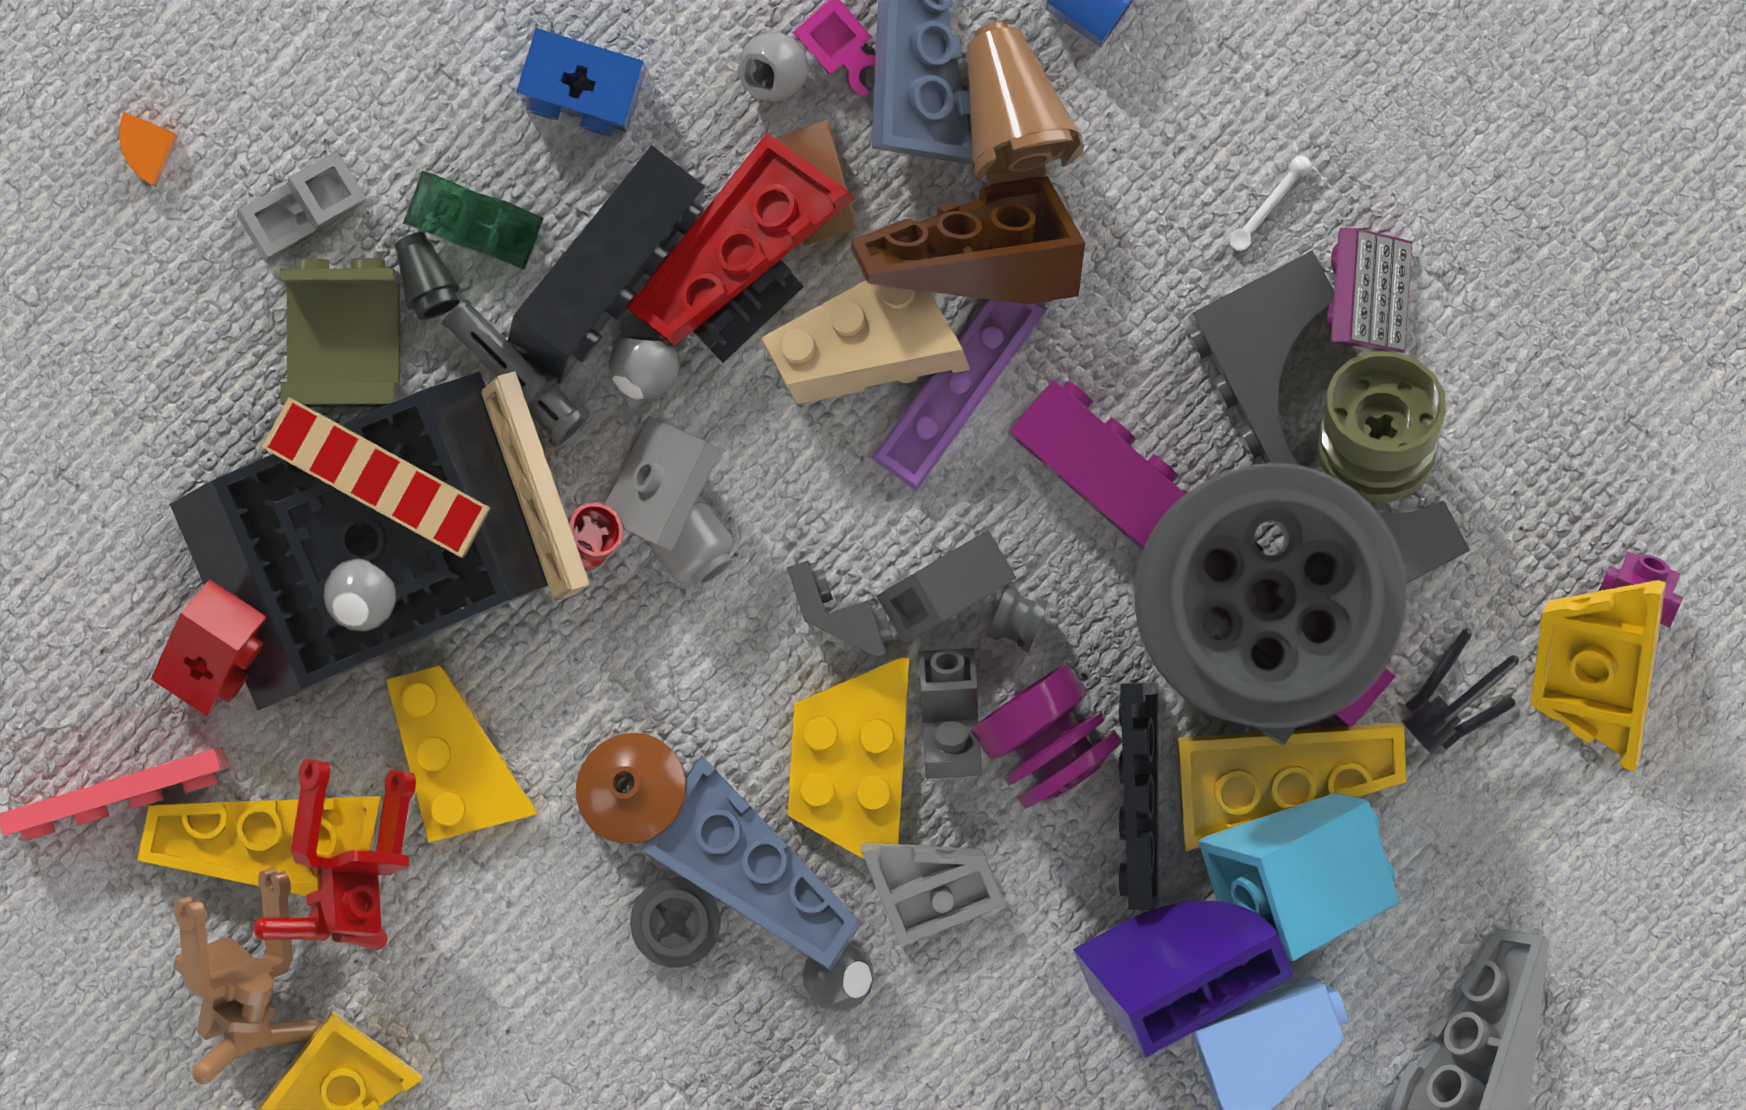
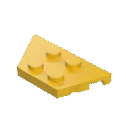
[1531,581,1666,771]
[788,657,909,860]

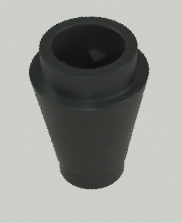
[394,232,460,320]

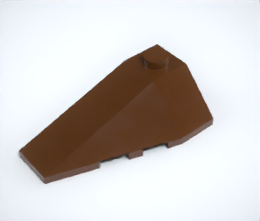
[851,176,1085,304]

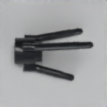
[1401,628,1519,754]

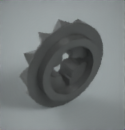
[630,878,720,968]

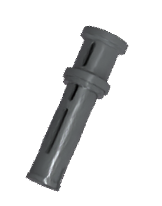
[442,299,590,448]

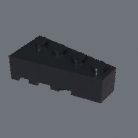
[508,145,705,385]

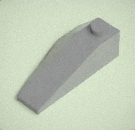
[1390,928,1549,1110]

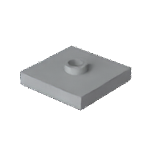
[605,416,721,551]

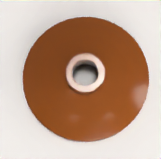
[576,733,687,844]

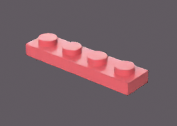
[0,747,229,842]

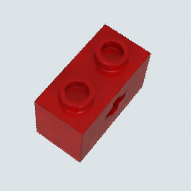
[151,579,266,716]

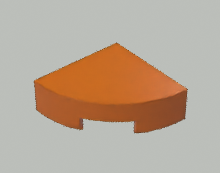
[119,112,178,187]

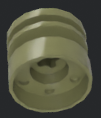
[1317,352,1446,502]

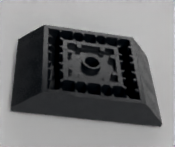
[170,371,548,711]

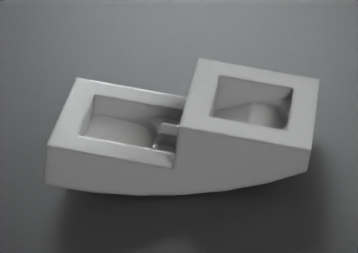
[237,151,366,262]

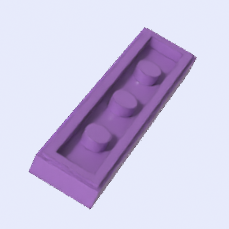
[871,299,1048,491]

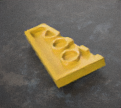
[1177,722,1407,852]
[137,796,384,896]

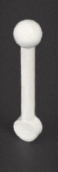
[1228,156,1312,252]

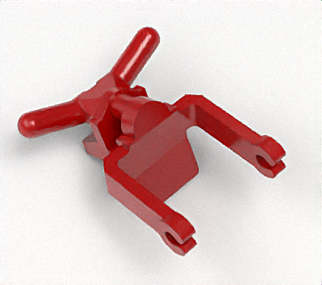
[253,759,416,950]

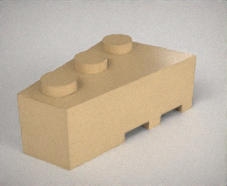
[761,280,970,404]

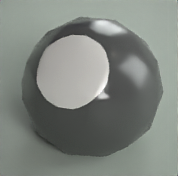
[802,943,874,1012]

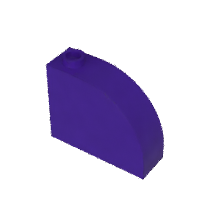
[1073,901,1294,1058]

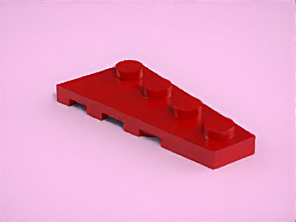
[627,133,855,346]

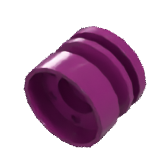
[970,662,1122,809]

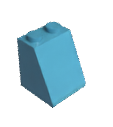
[1198,793,1400,961]

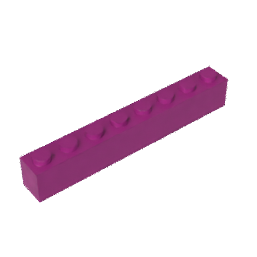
[1008,380,1396,728]

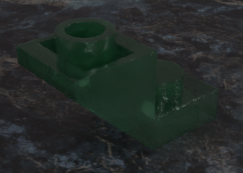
[403,171,544,270]

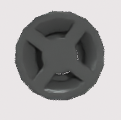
[986,585,1049,652]

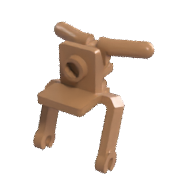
[174,867,321,1084]

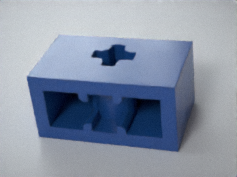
[516,28,647,137]

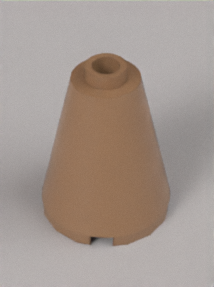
[967,22,1084,185]

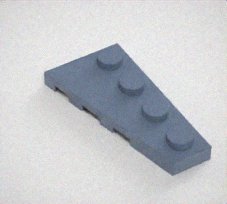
[641,755,862,971]

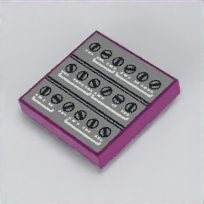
[1327,228,1413,353]

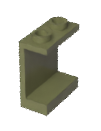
[280,258,400,407]

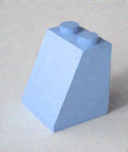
[1191,976,1349,1110]

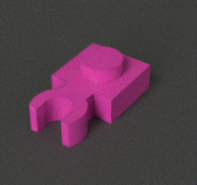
[791,0,876,97]

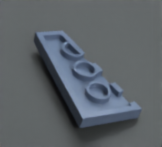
[872,0,973,164]

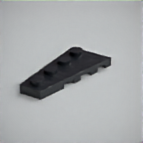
[1119,682,1159,910]

